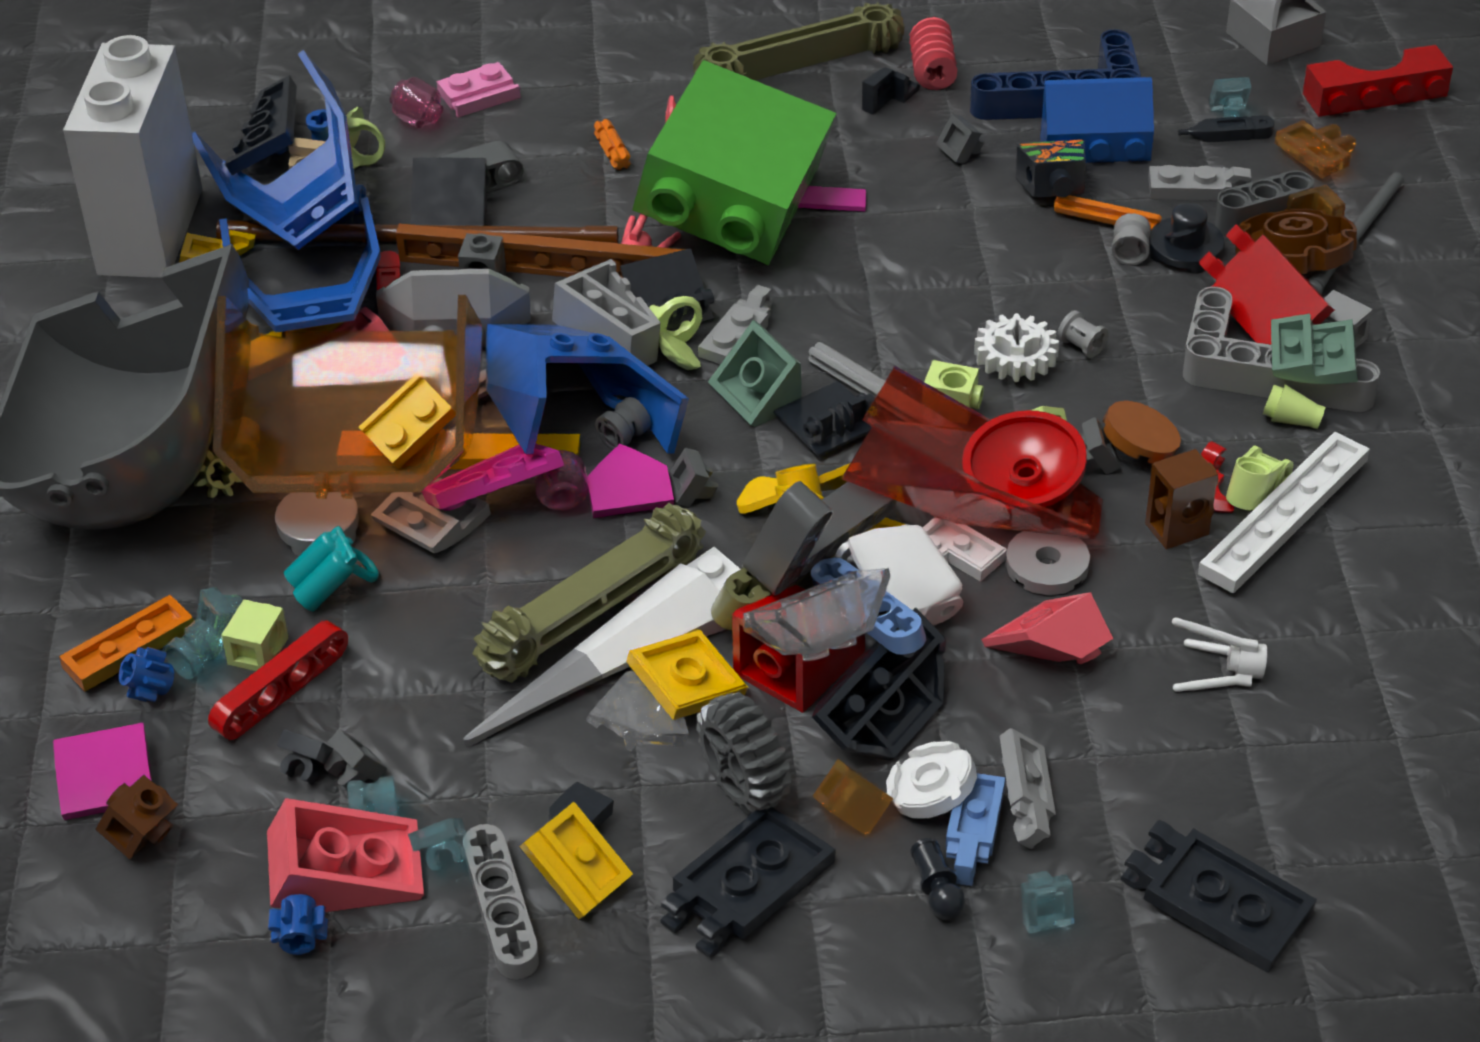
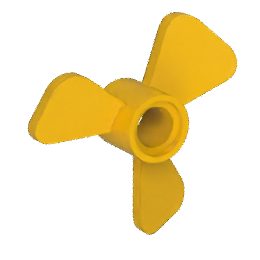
[737,461,863,514]

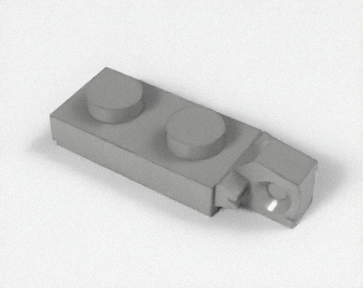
[1148,165,1251,201]
[698,285,772,364]
[999,728,1056,849]

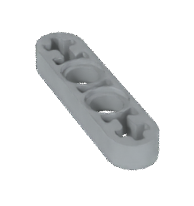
[463,824,539,980]

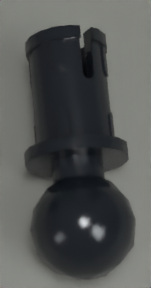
[910,838,966,920]

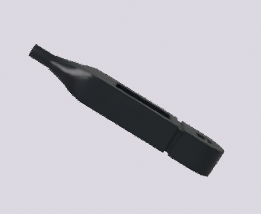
[1178,115,1274,142]

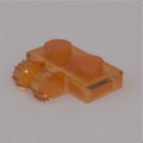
[1275,120,1357,178]

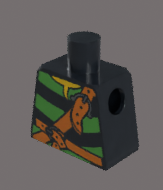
[1016,140,1085,197]

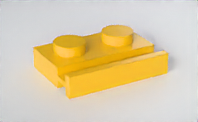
[359,372,457,469]
[519,802,633,919]

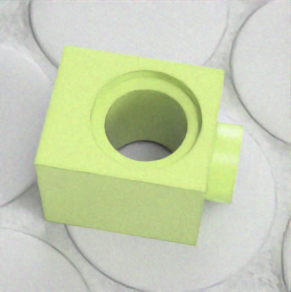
[922,360,984,423]
[221,599,289,671]

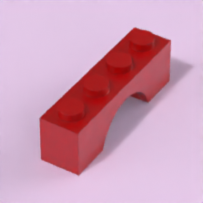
[1302,45,1453,117]

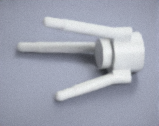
[1172,617,1267,692]

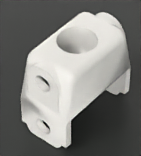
[834,524,964,625]

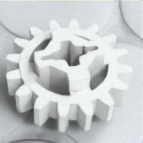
[974,314,1059,382]

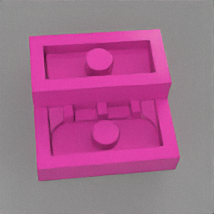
[53,723,152,820]

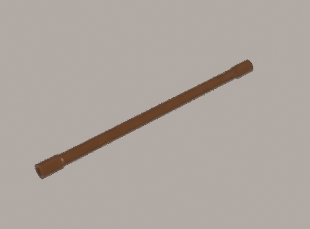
[216,220,619,243]

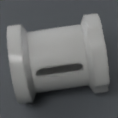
[1057,310,1109,359]

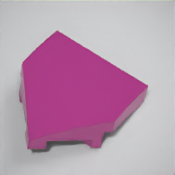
[587,444,674,518]

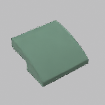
[1271,314,1358,384]

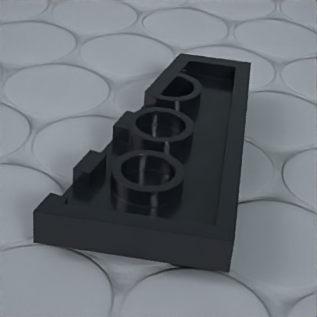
[224,75,297,175]

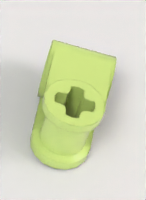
[1226,445,1293,510]

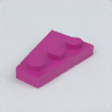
[421,443,564,511]

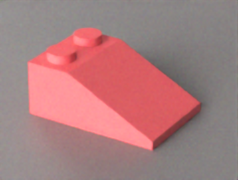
[267,798,424,912]

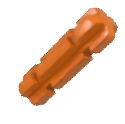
[594,119,631,170]

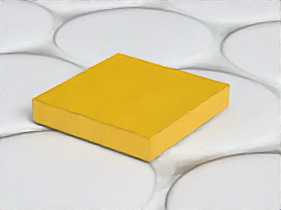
[626,630,748,720]

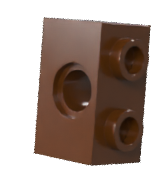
[1145,449,1219,550]

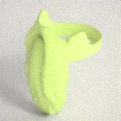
[346,107,385,169]
[649,296,702,370]

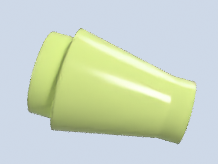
[1263,384,1326,429]

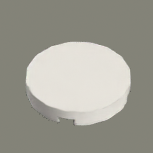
[886,741,977,818]

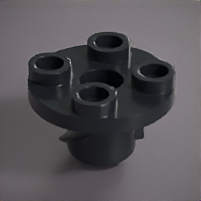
[1149,203,1224,274]

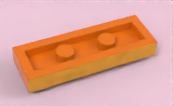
[59,595,196,692]

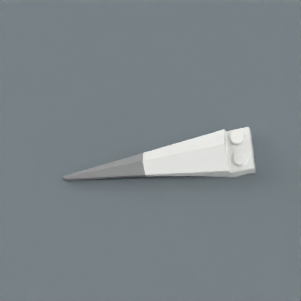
[463,547,740,747]

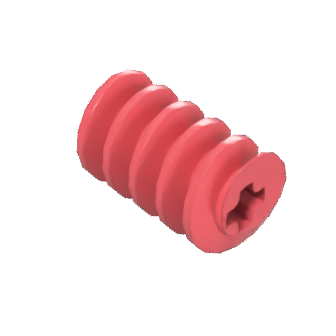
[910,17,957,90]

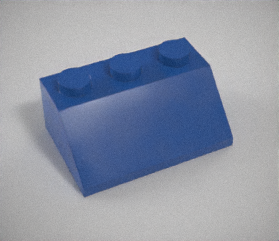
[1040,77,1154,163]

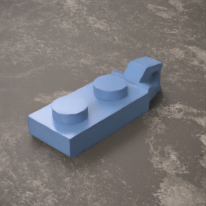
[946,773,1006,886]

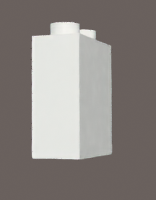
[63,35,202,278]

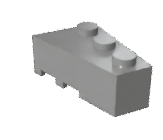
[552,259,661,366]

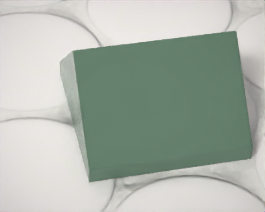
[708,320,801,427]

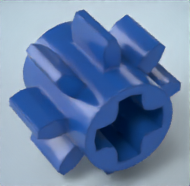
[119,647,174,702]
[268,894,328,955]

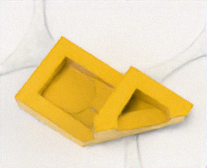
[179,230,256,263]

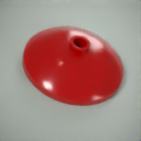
[962,410,1087,511]

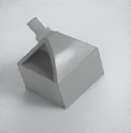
[1226,0,1326,65]

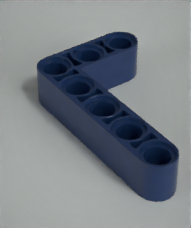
[970,29,1141,120]

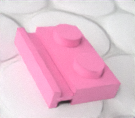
[437,62,521,118]

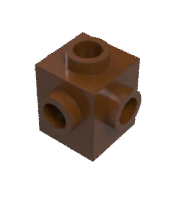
[95,775,178,859]

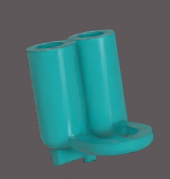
[284,526,379,612]

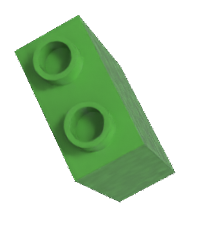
[632,60,836,265]

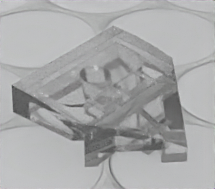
[586,671,689,752]

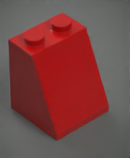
[732,585,865,713]

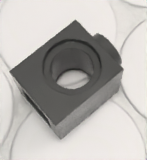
[458,233,507,276]

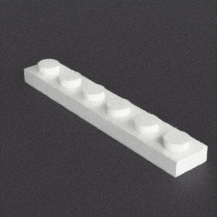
[1198,432,1370,594]

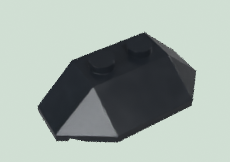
[812,607,946,761]

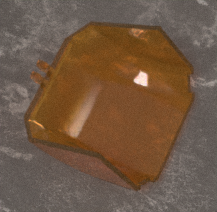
[213,295,482,499]

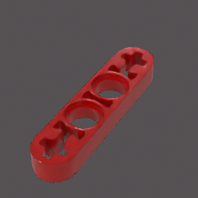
[208,620,349,740]

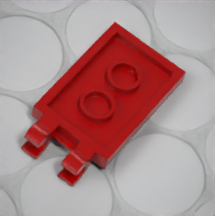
[1199,224,1335,345]

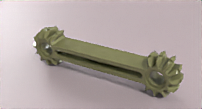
[693,2,905,80]
[472,503,706,683]

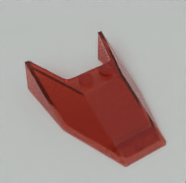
[842,365,1103,539]

